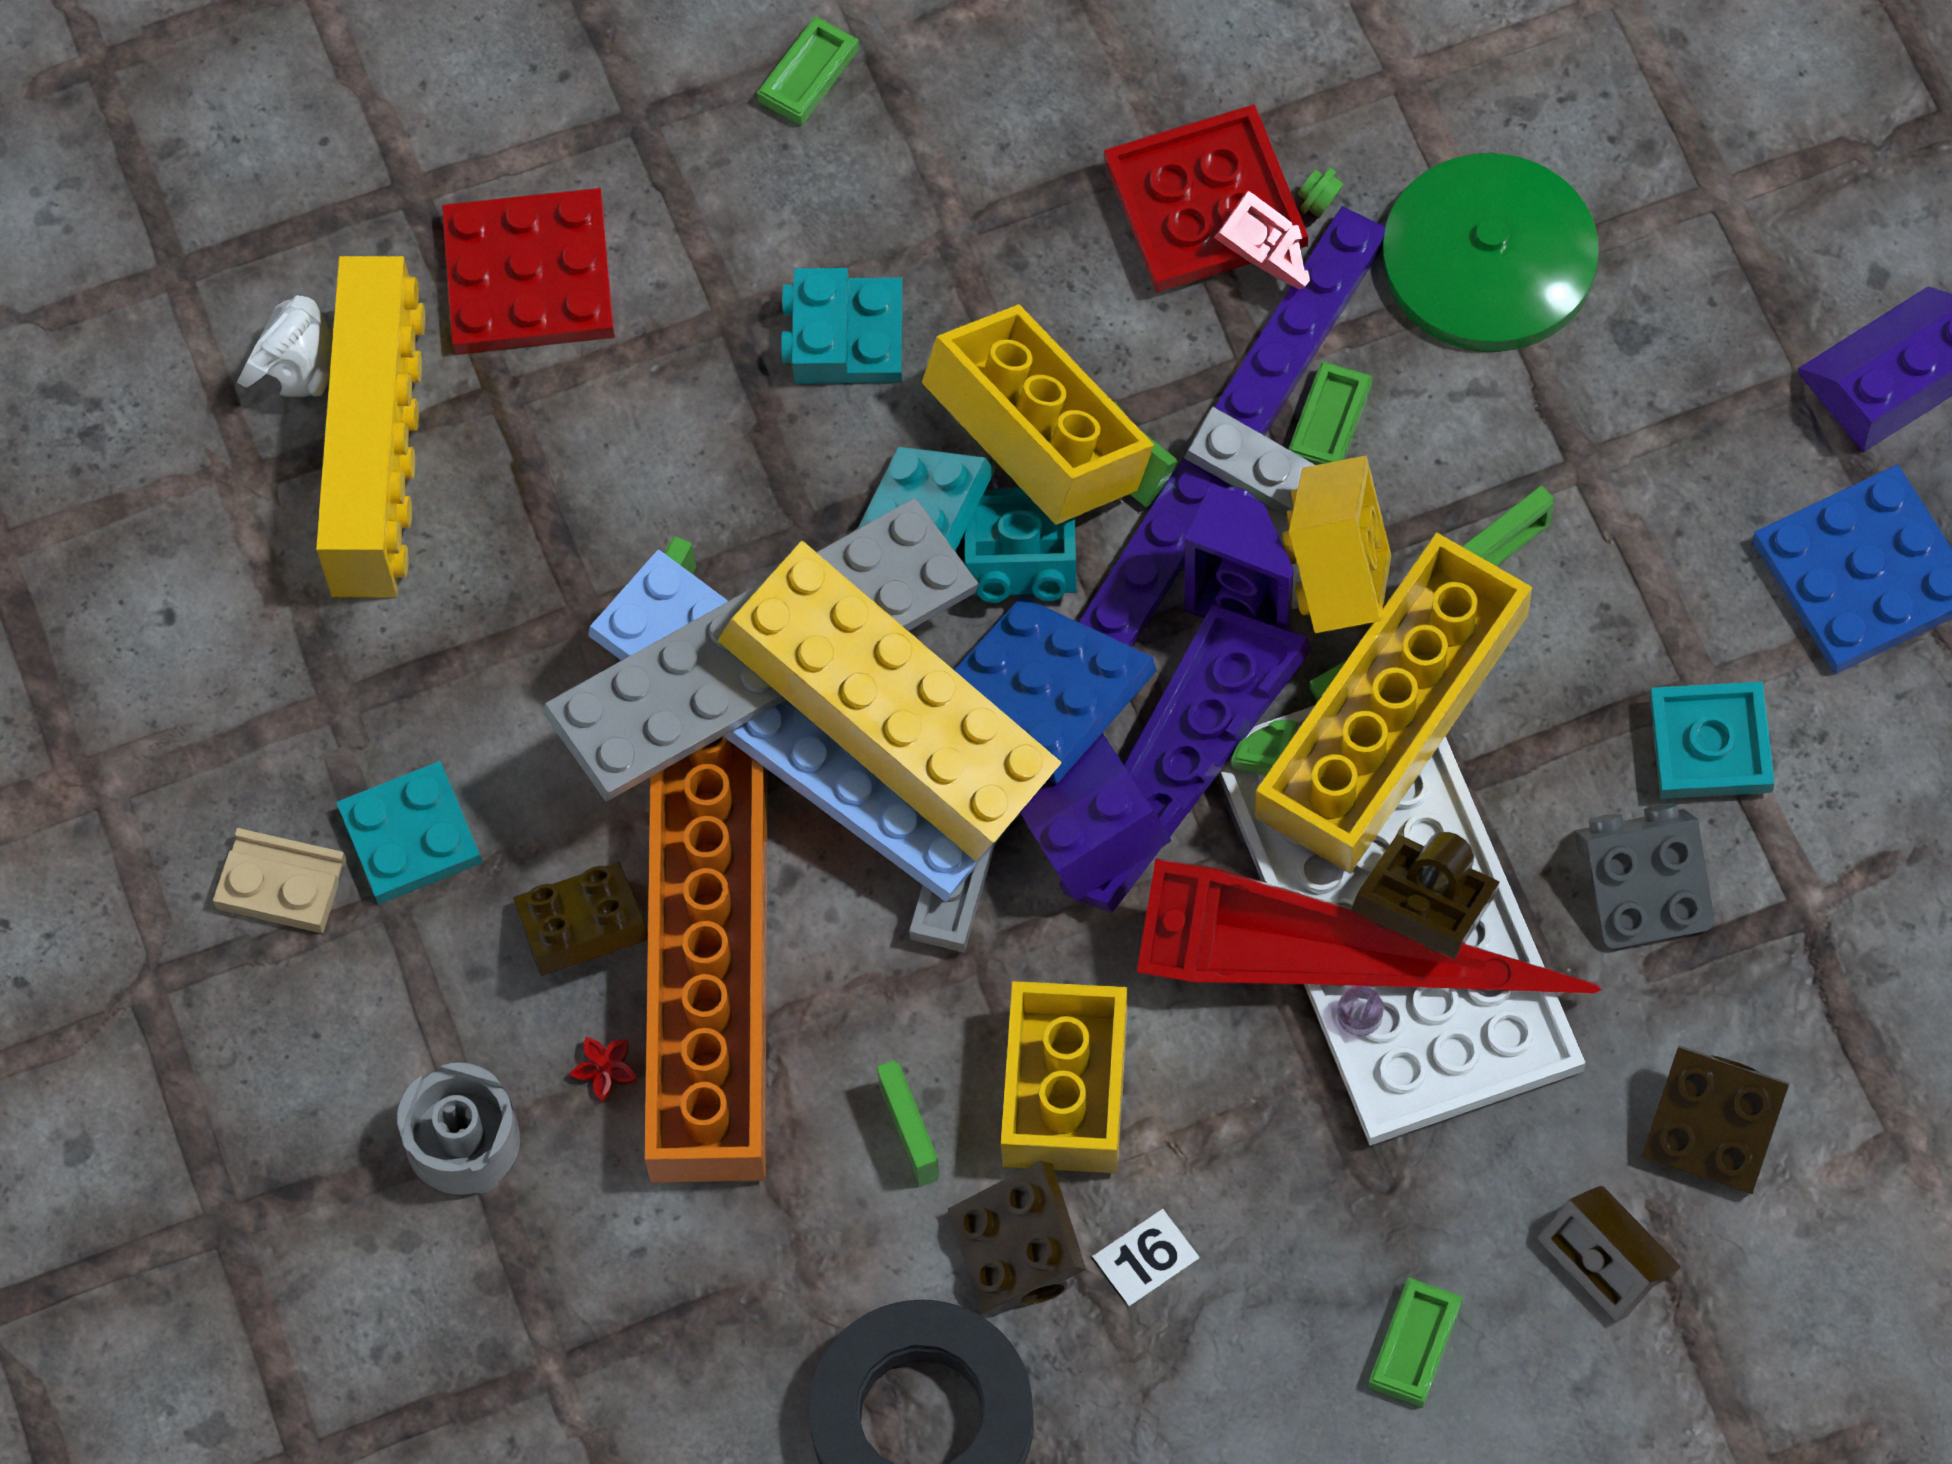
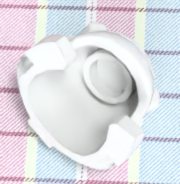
[237,295,333,397]

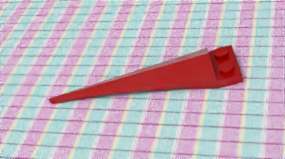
[1137,858,1602,994]

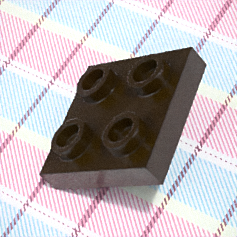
[1351,832,1500,960]
[513,861,648,976]
[1642,1045,1790,1194]
[948,1161,1087,1317]

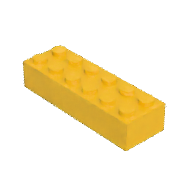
[316,256,425,598]
[1255,532,1533,874]
[717,541,1062,862]

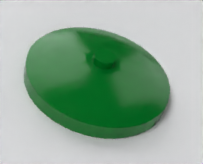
[1383,153,1599,352]

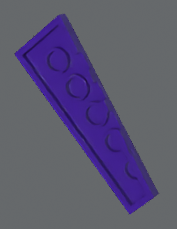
[1059,604,1312,913]

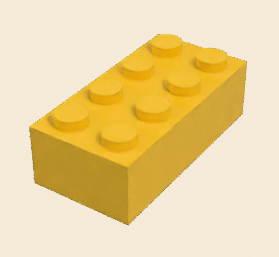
[922,304,1154,525]

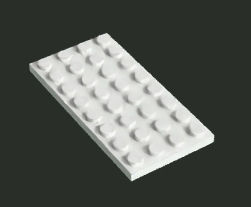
[1218,706,1586,1146]

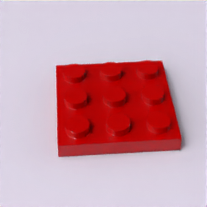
[1104,104,1308,293]
[442,188,615,355]

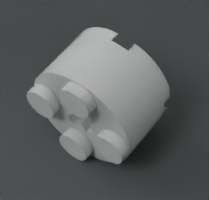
[397,1062,520,1195]

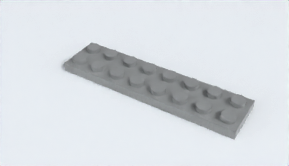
[543,498,979,802]

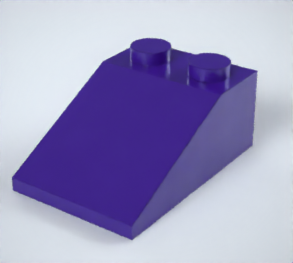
[1020,732,1172,902]

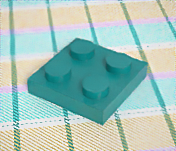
[857,447,995,551]
[1649,681,1775,799]
[336,761,482,905]

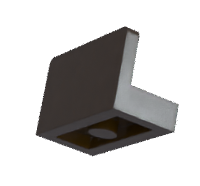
[1537,1186,1680,1322]

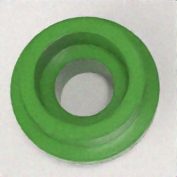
[1297,167,1344,218]

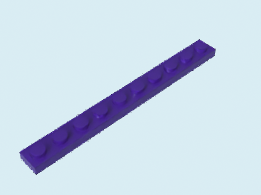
[1079,206,1386,647]

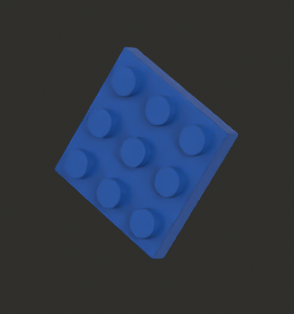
[1752,464,1952,674]
[954,596,1156,784]

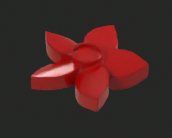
[569,1036,638,1103]

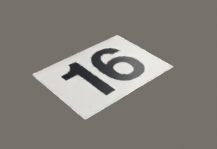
[1092,1209,1200,1306]

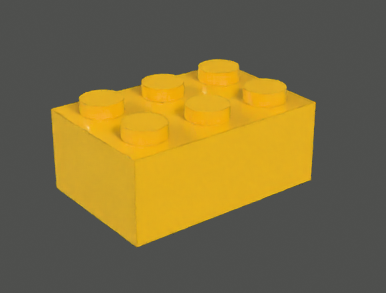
[1282,455,1392,633]
[1001,981,1127,1173]

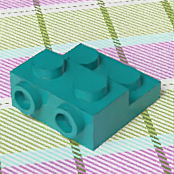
[781,268,903,384]
[965,488,1077,603]

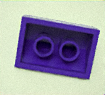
[1797,286,1952,452]
[1184,483,1294,632]

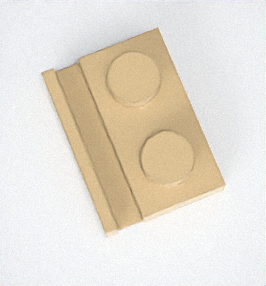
[213,828,347,934]

